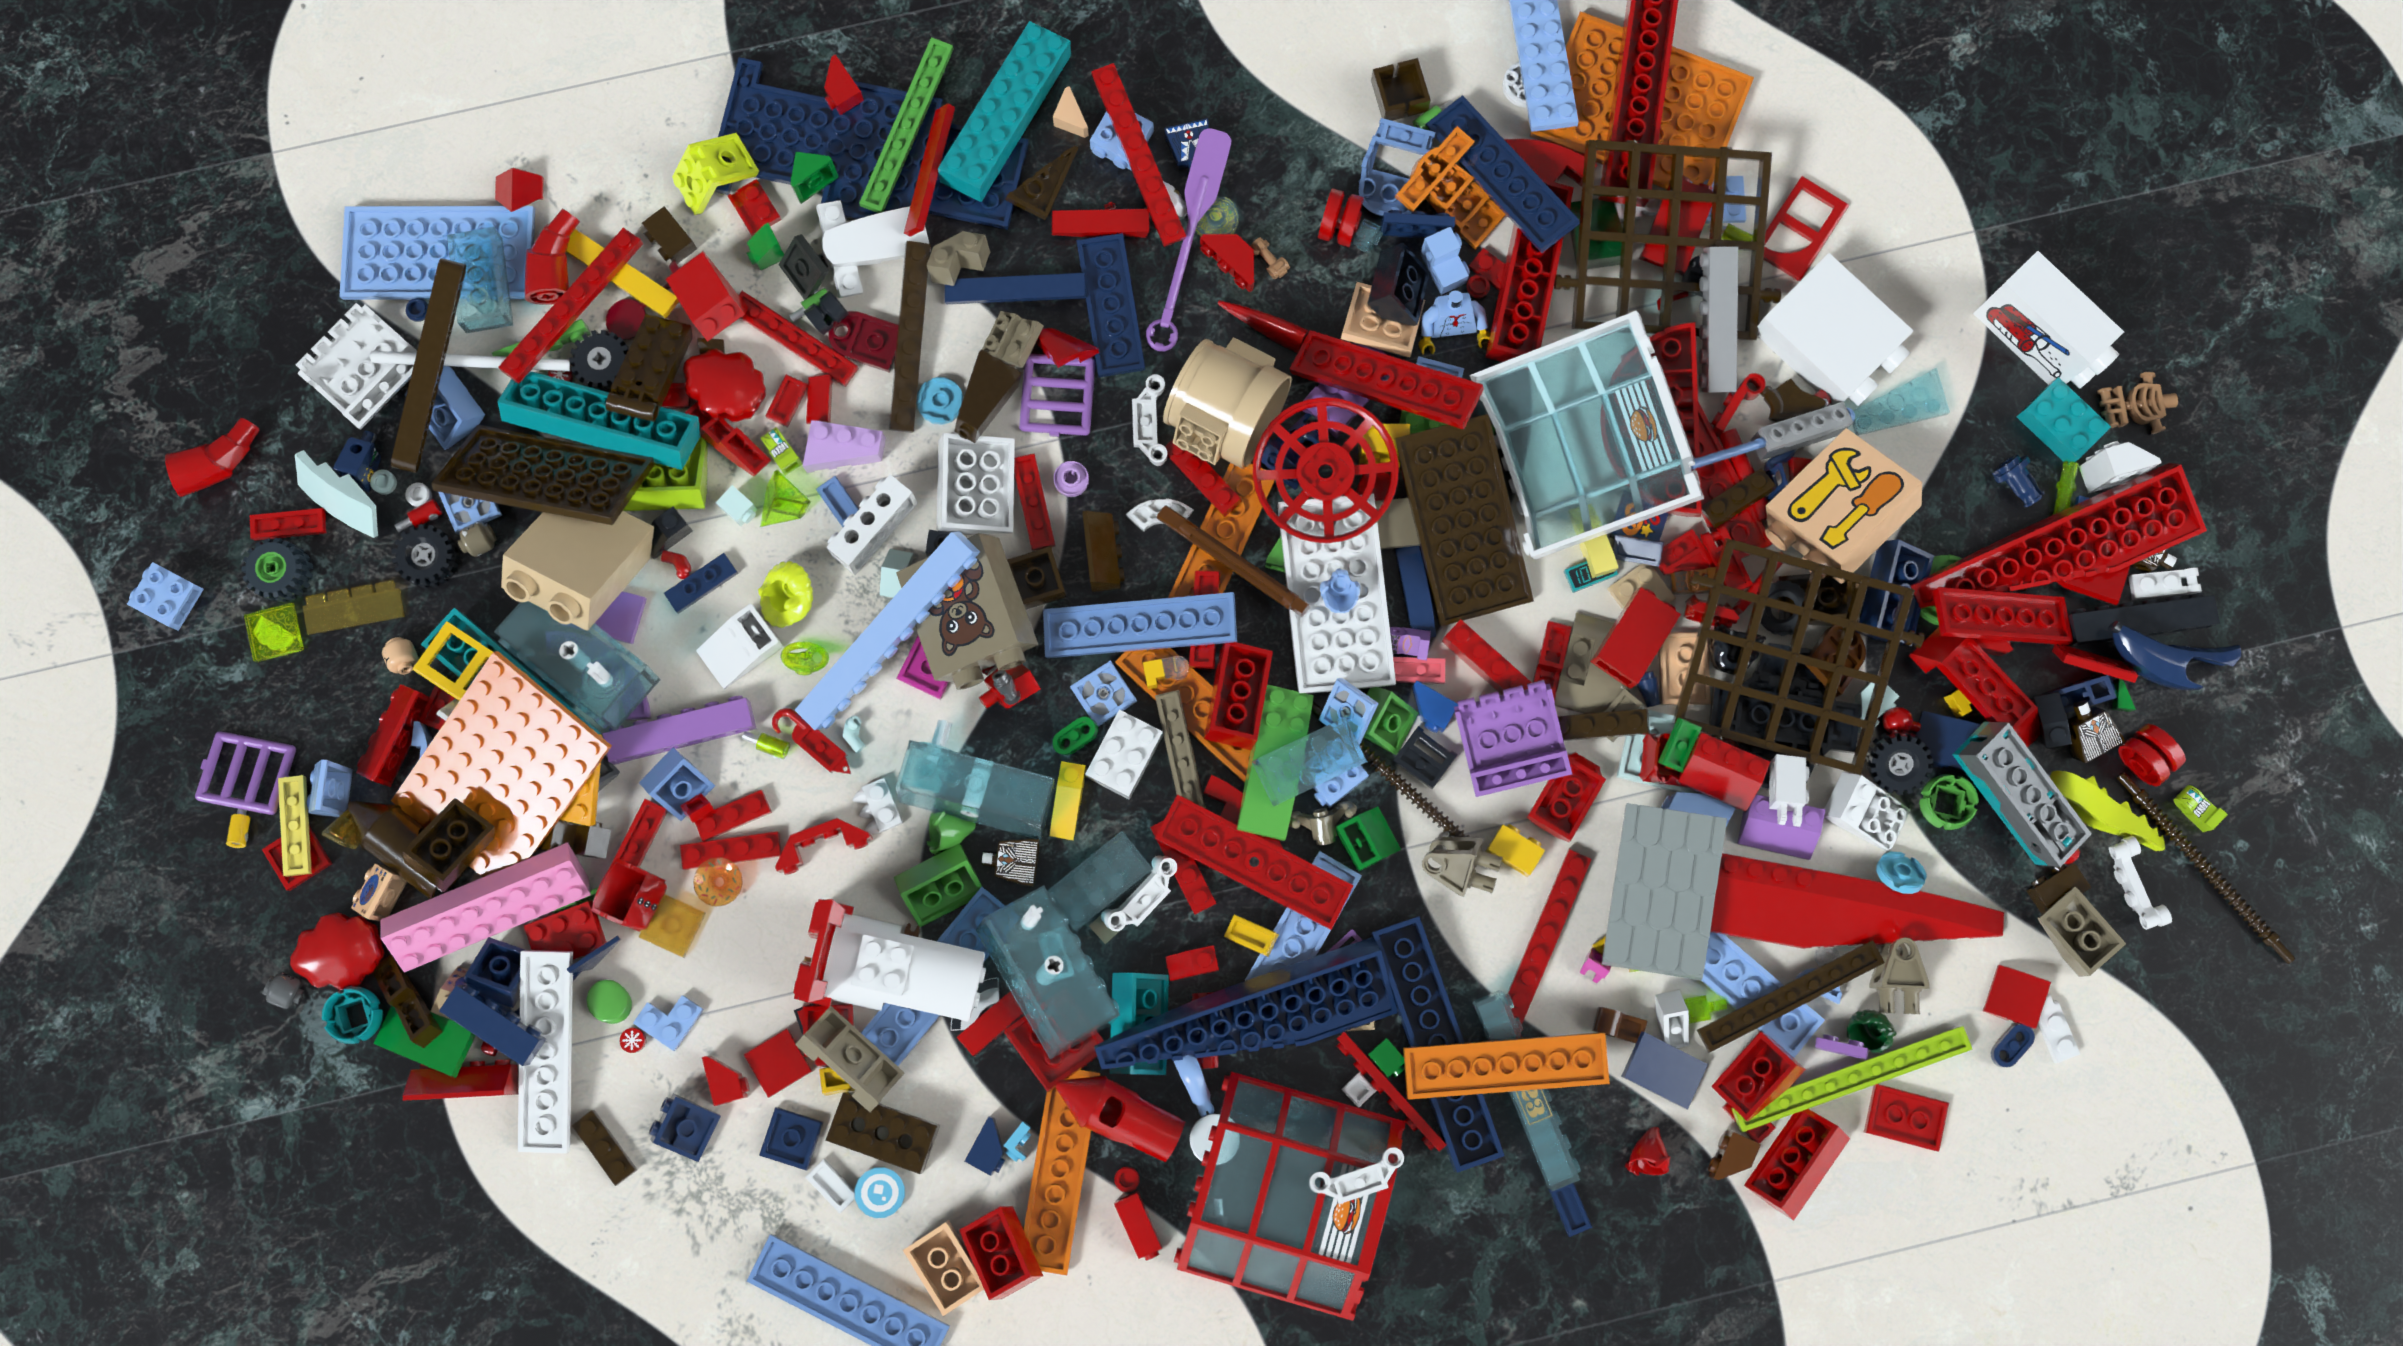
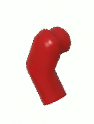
[661,550,691,579]

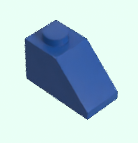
[1412,680,1458,733]

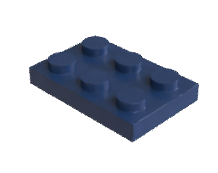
[1380,210,1455,238]

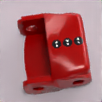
[591,858,667,932]

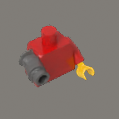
[979,664,1041,709]

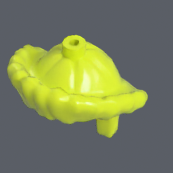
[758,561,813,628]

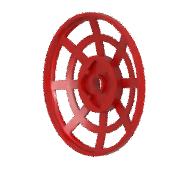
[1253,397,1399,543]

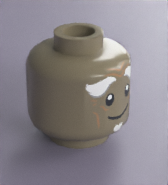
[458,521,497,557]

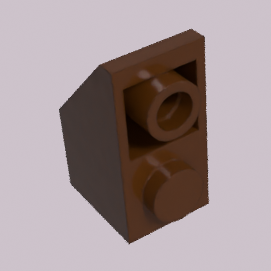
[1708,1131,1761,1180]

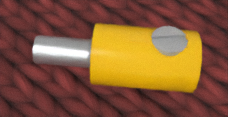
[226,809,250,848]

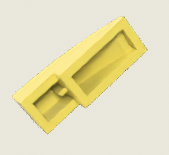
[1569,506,1619,578]

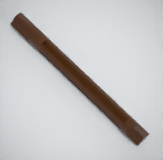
[1157,505,1310,617]

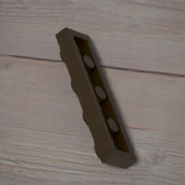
[1558,709,1650,741]

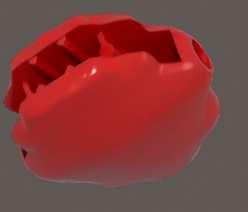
[682,348,766,423]
[290,912,385,991]

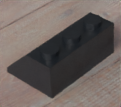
[1368,242,1430,326]

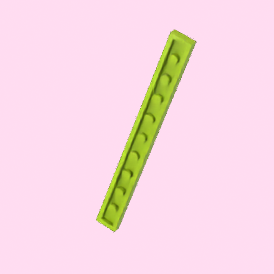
[1731,1026,1973,1132]

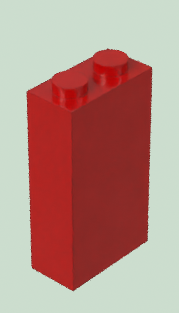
[1639,176,1713,276]
[1590,587,1681,689]

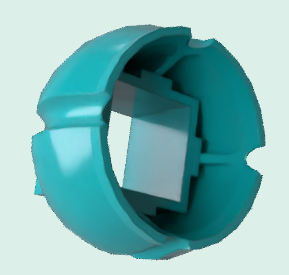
[322,987,383,1044]

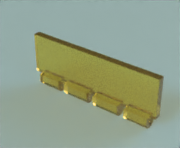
[303,580,405,635]

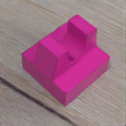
[1580,948,1611,984]

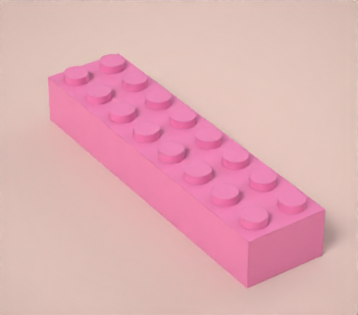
[380,843,591,972]

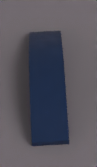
[1394,546,1436,638]

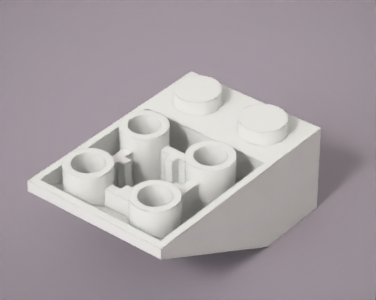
[696,603,784,689]
[1824,772,1910,852]

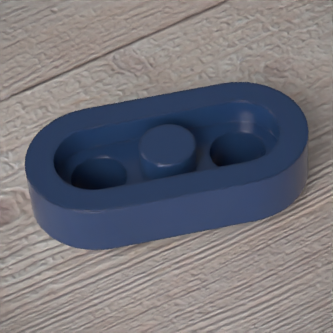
[1991,1024,2035,1067]

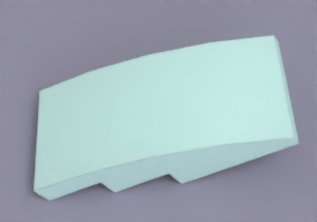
[295,450,378,538]

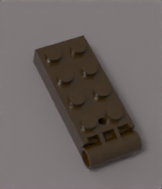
[606,314,693,422]

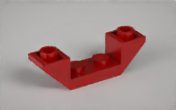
[775,818,873,875]

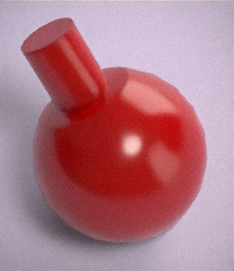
[1882,707,1921,733]

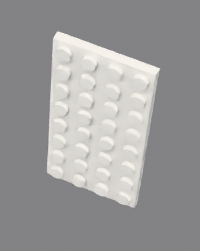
[1278,494,1396,694]

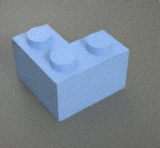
[1420,227,1470,295]

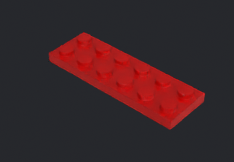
[1933,587,2073,645]

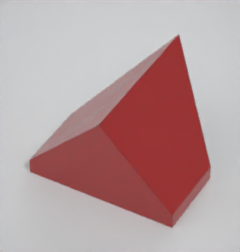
[495,168,544,212]

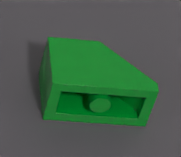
[746,223,784,271]

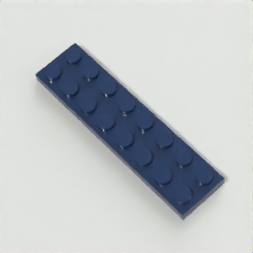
[1426,95,1580,253]

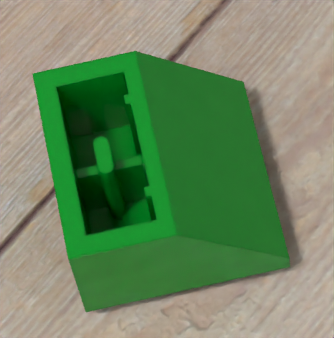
[1336,807,1401,872]

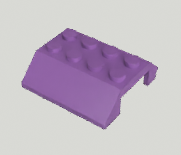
[1454,680,1572,797]

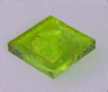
[244,603,304,662]

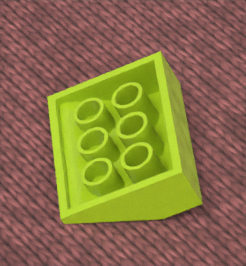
[623,437,708,511]

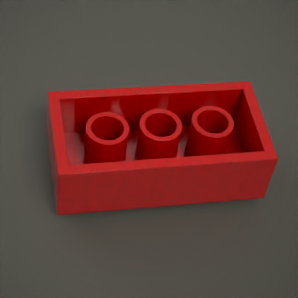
[1204,642,1273,750]

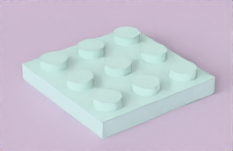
[1617,708,1703,793]

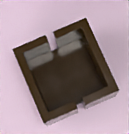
[1371,58,1431,121]

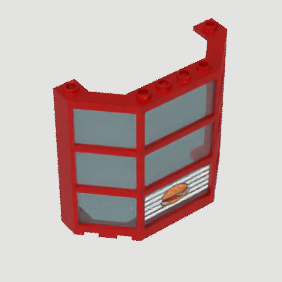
[1174,1072,1406,1321]

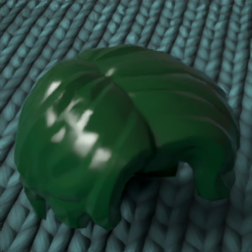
[1847,1009,1897,1053]

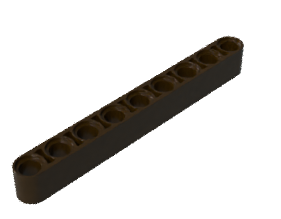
[391,258,466,473]

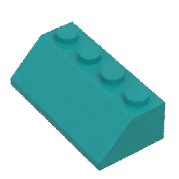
[1110,973,1169,1075]

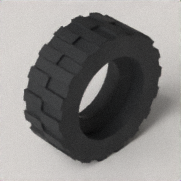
[1760,580,1805,636]

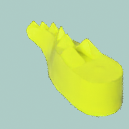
[2050,771,2165,851]

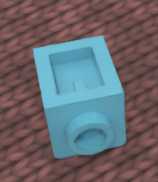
[1004,1121,1031,1162]

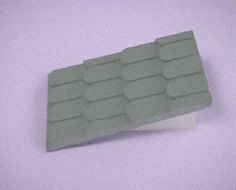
[1601,803,1727,980]

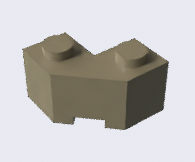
[927,231,990,286]

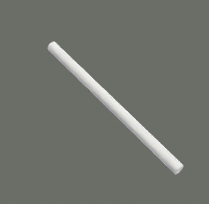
[371,351,571,371]

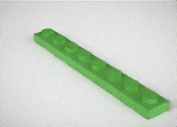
[859,37,954,213]

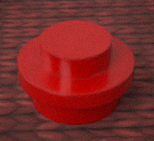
[1466,275,1490,298]

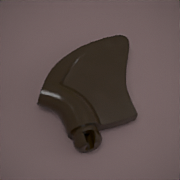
[1760,379,1826,422]

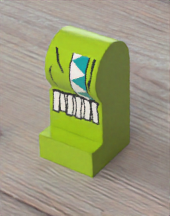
[760,427,803,476]
[2173,785,2228,832]

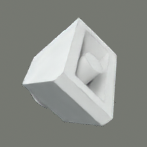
[1655,990,1689,1048]

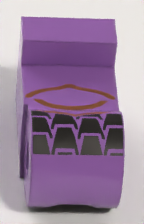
[1390,627,1431,661]

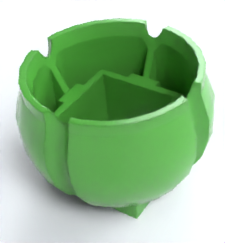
[1919,774,1979,830]

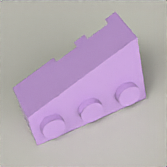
[803,420,886,473]

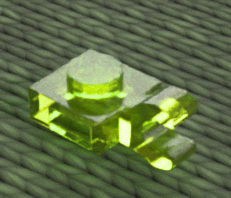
[1684,995,1728,1024]

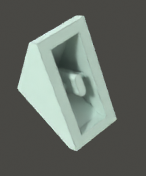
[880,549,914,598]

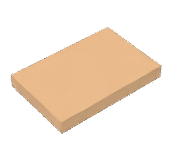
[1659,632,1711,705]

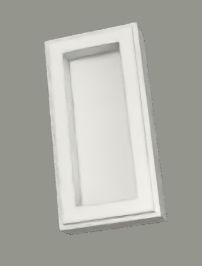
[805,1159,854,1213]

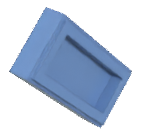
[816,476,859,527]

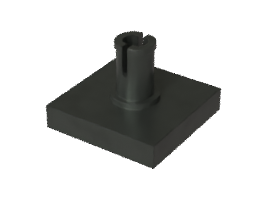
[779,234,829,300]

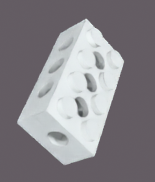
[826,474,918,575]

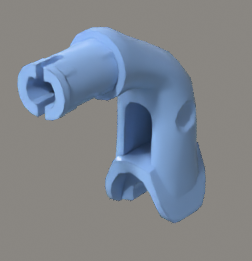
[1174,1055,1214,1117]

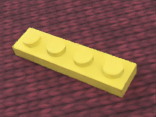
[278,775,312,876]

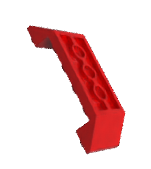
[1909,627,2041,748]

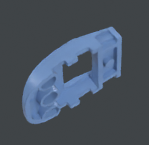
[1359,118,1435,216]

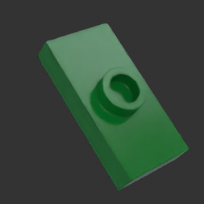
[1658,717,1702,772]

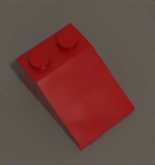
[666,251,748,342]
[1711,1031,1806,1121]

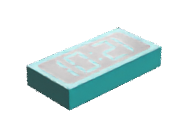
[1563,561,1618,593]

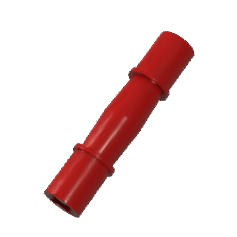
[1718,428,1769,521]

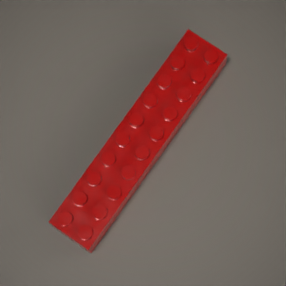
[1598,0,1679,207]

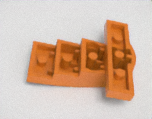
[1395,126,1506,249]

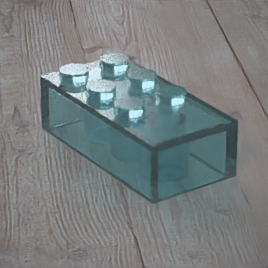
[447,227,513,334]
[1252,717,1367,807]
[1045,831,1153,933]

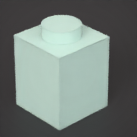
[716,485,757,526]

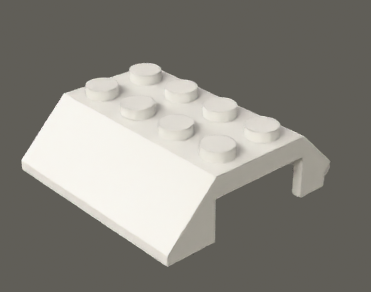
[296,303,417,430]

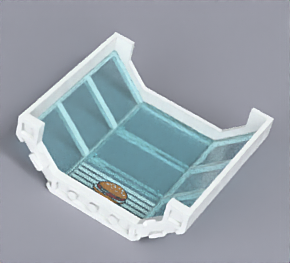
[1470,310,1704,560]

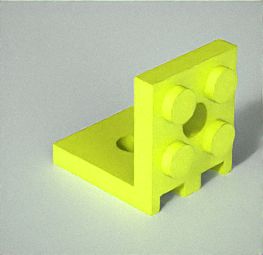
[672,133,759,215]

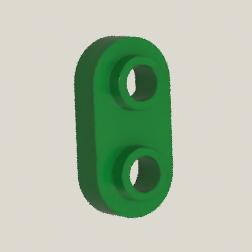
[1053,717,1098,755]

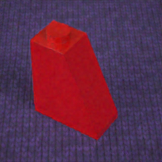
[1114,1191,1162,1261]

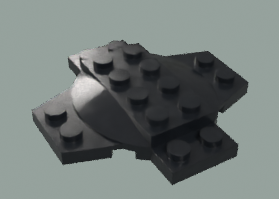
[1709,643,1861,790]

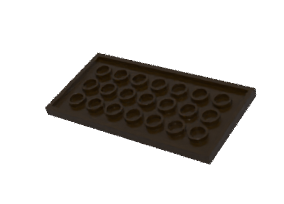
[1393,414,1534,626]
[431,425,655,525]

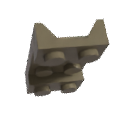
[795,1006,905,1112]

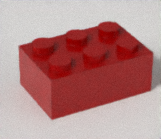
[959,1206,1043,1300]

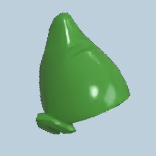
[927,811,976,855]

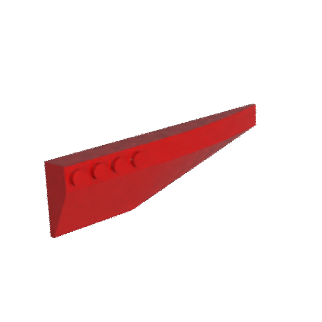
[1911,463,2207,608]
[1710,853,2004,949]

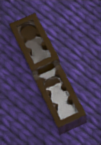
[373,954,443,1048]

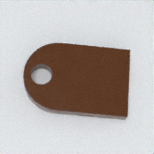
[1806,625,1866,697]

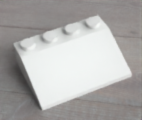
[936,433,1015,535]

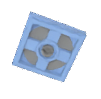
[438,492,502,535]
[1070,660,1137,727]
[1319,678,1379,746]

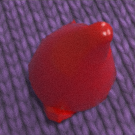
[1625,1126,1670,1176]

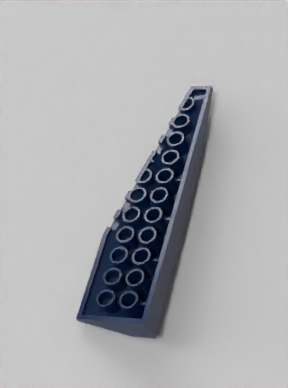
[1094,937,1398,1069]

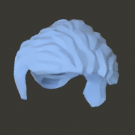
[1320,568,1360,613]

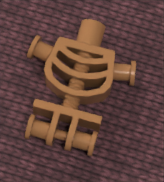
[2097,372,2178,434]

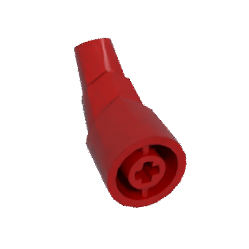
[525,208,580,305]
[165,418,259,497]

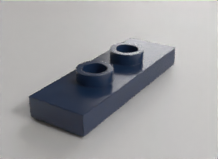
[664,553,739,614]

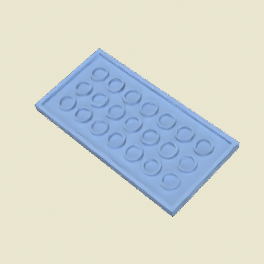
[340,206,535,300]

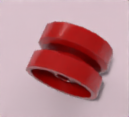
[1318,188,1364,247]
[2118,723,2186,787]

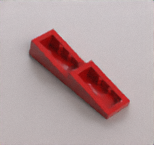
[1052,209,1149,238]
[1532,621,1572,701]

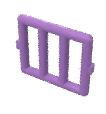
[1019,354,1095,437]
[195,731,296,815]

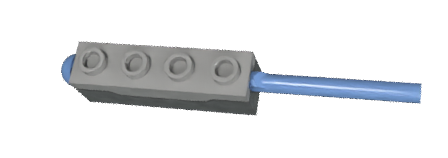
[1691,402,1855,470]

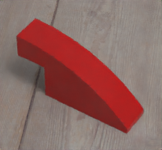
[1504,139,1598,187]
[1204,774,1283,849]
[957,971,1052,1056]

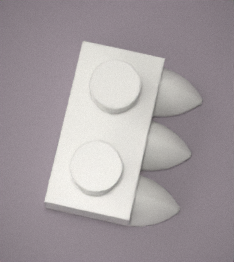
[853,778,903,834]

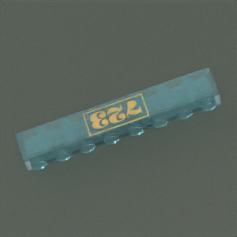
[1472,990,1581,1191]

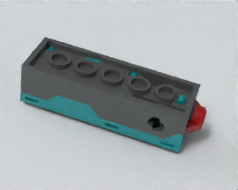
[1952,722,2092,867]

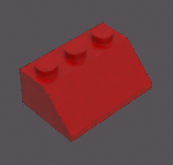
[1677,732,1770,812]

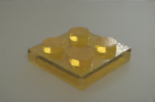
[638,894,706,958]

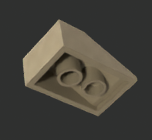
[2038,886,2126,977]

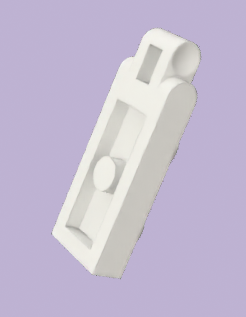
[2038,993,2080,1063]

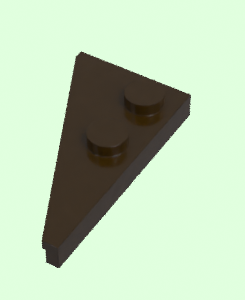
[1005,145,1079,220]

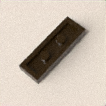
[1701,468,1776,528]
[571,1110,637,1186]

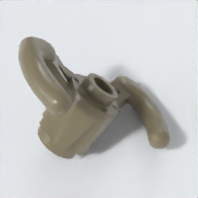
[1289,801,1357,845]

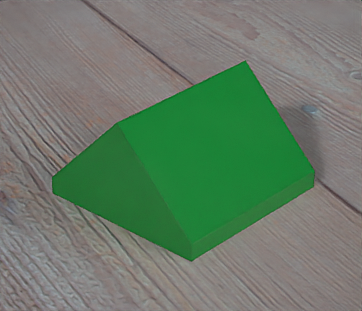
[790,152,839,204]

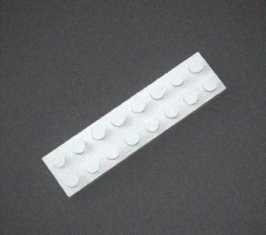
[518,950,573,1153]

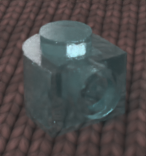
[1353,219,1383,252]

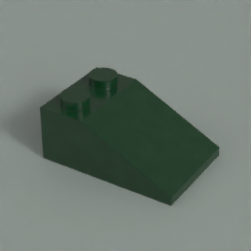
[1570,198,1623,269]

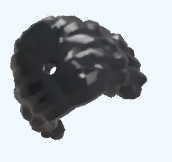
[1709,622,1766,675]

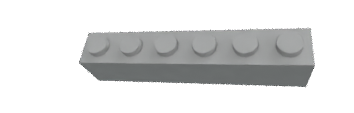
[1699,247,1738,392]

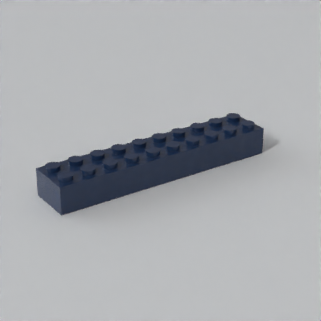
[1370,916,1505,1173]

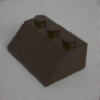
[1082,511,1125,592]

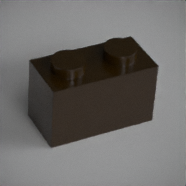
[642,206,697,263]
[2026,863,2092,914]

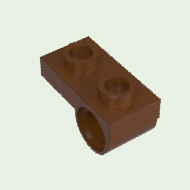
[1592,1007,1648,1044]

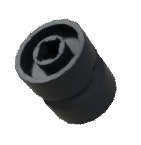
[803,291,849,335]

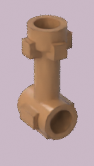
[1250,237,1290,280]

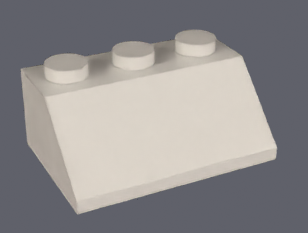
[2079,441,2162,493]

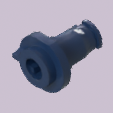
[1992,454,2045,508]

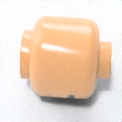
[382,637,419,675]

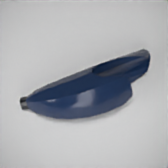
[2108,621,2241,690]

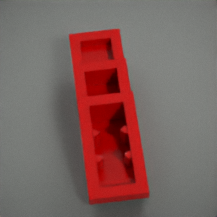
[685,401,771,476]

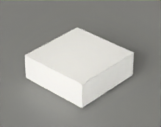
[1341,1072,1377,1108]

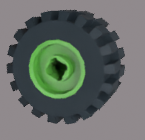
[242,538,313,602]

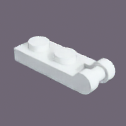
[2128,568,2202,600]

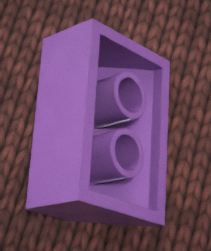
[1737,794,1825,860]

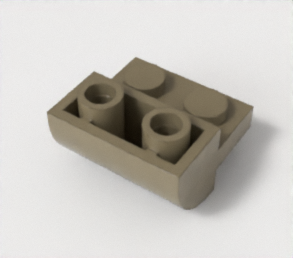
[982,311,1044,368]

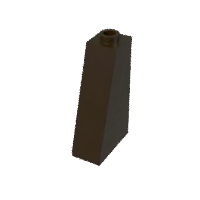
[954,349,1022,443]

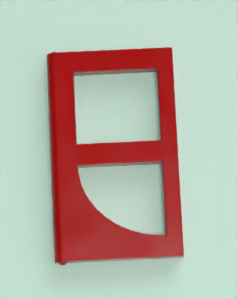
[1763,176,1849,281]

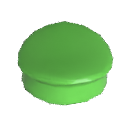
[586,980,632,1024]

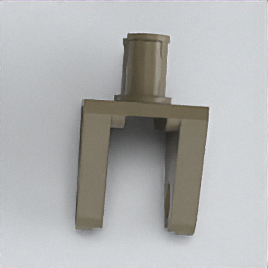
[1422,837,1503,897]
[1869,937,1930,1014]

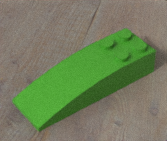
[1237,684,1314,841]

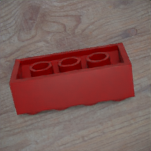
[356,684,430,787]
[403,1060,519,1101]
[1744,1109,1850,1221]

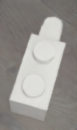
[1769,754,1809,827]

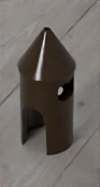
[348,801,465,899]

